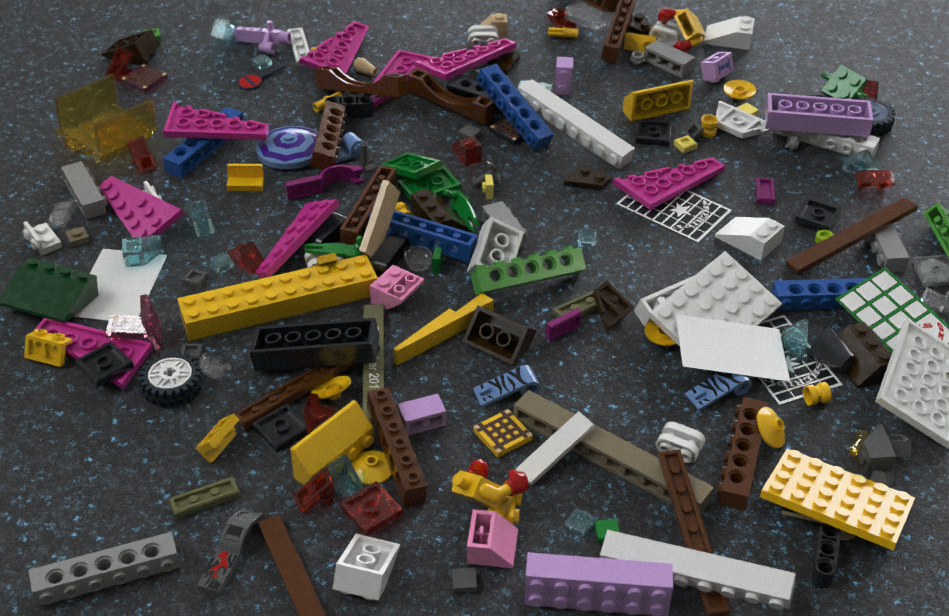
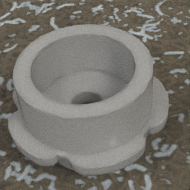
[630,51,645,65]
[785,135,800,151]

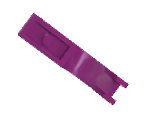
[285,164,364,200]

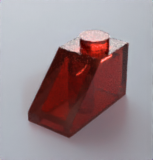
[451,136,481,166]

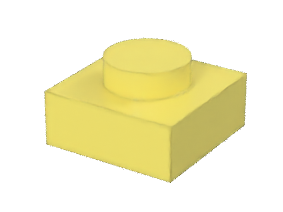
[482,174,494,199]

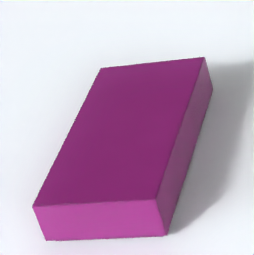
[755,177,775,205]
[545,308,582,341]

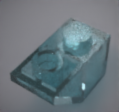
[210,17,238,43]
[122,235,163,267]

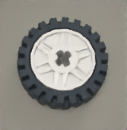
[139,351,203,408]

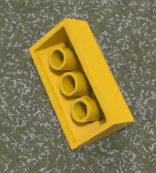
[623,80,694,121]
[290,400,374,491]

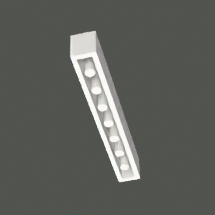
[518,79,635,169]
[600,530,795,610]

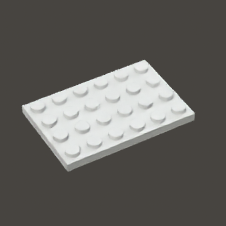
[648,251,782,371]
[875,318,949,449]

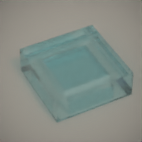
[250,53,273,70]
[578,228,597,246]
[209,252,234,273]
[564,508,596,537]

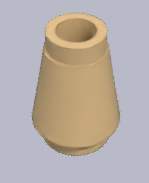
[353,57,377,77]

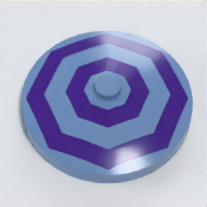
[256,126,317,169]

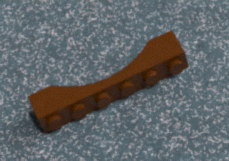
[316,66,407,99]
[407,67,495,125]

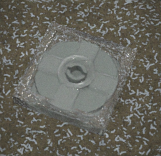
[911,255,949,287]

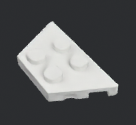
[716,101,773,139]

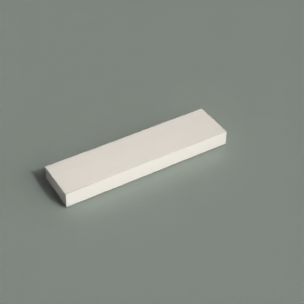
[287,28,309,67]
[516,411,595,486]

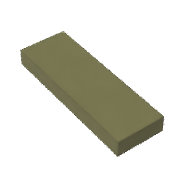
[552,291,598,318]
[168,477,241,519]

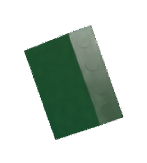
[0,258,99,323]

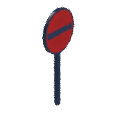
[238,65,286,90]

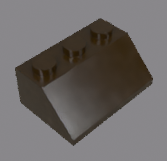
[411,189,468,231]
[462,305,537,365]
[837,322,892,389]

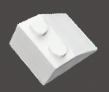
[703,16,755,50]
[715,217,785,260]
[333,534,400,600]

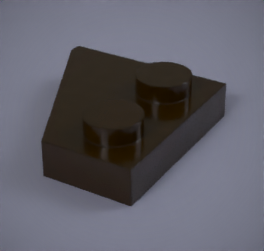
[627,13,654,35]
[487,50,520,75]
[563,164,612,191]
[592,280,634,331]

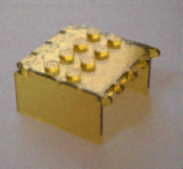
[55,74,157,163]

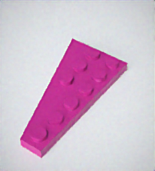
[299,21,369,74]
[414,38,517,80]
[371,49,435,107]
[163,102,269,140]
[613,157,725,210]
[99,176,185,249]
[256,199,340,278]
[35,318,153,390]

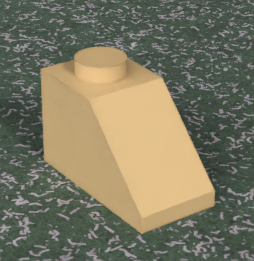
[480,13,507,38]

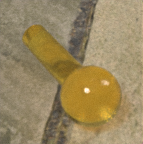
[849,430,870,457]

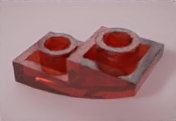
[547,8,576,29]
[855,169,895,190]

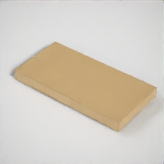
[359,180,400,259]

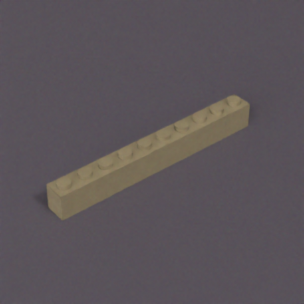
[514,390,714,514]

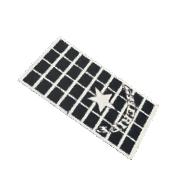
[616,190,732,242]
[758,315,843,405]

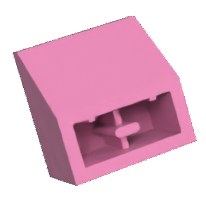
[370,265,424,310]
[467,509,518,569]

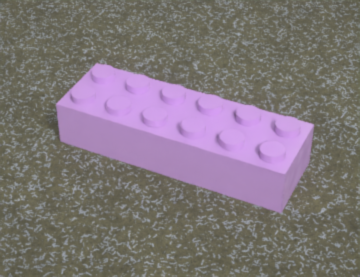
[765,93,873,137]
[524,552,673,616]

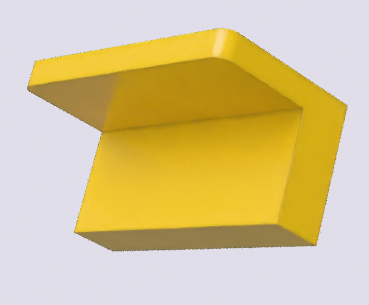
[226,164,264,191]

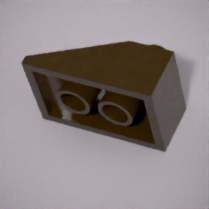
[101,29,161,63]

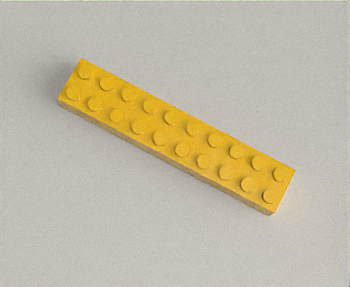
[177,254,378,341]

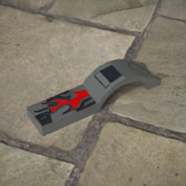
[197,508,264,597]

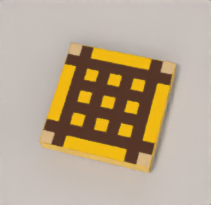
[473,409,533,458]

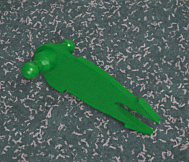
[443,190,480,232]
[304,236,364,259]

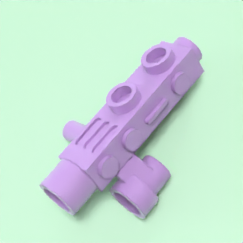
[233,21,292,55]

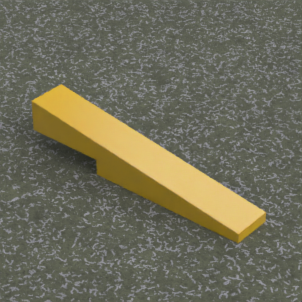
[393,293,494,365]

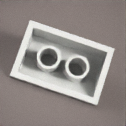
[467,217,524,280]

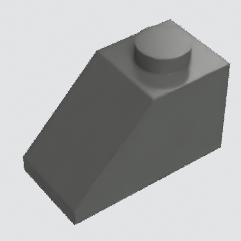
[858,424,896,472]

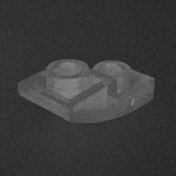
[48,200,78,227]
[920,287,949,313]

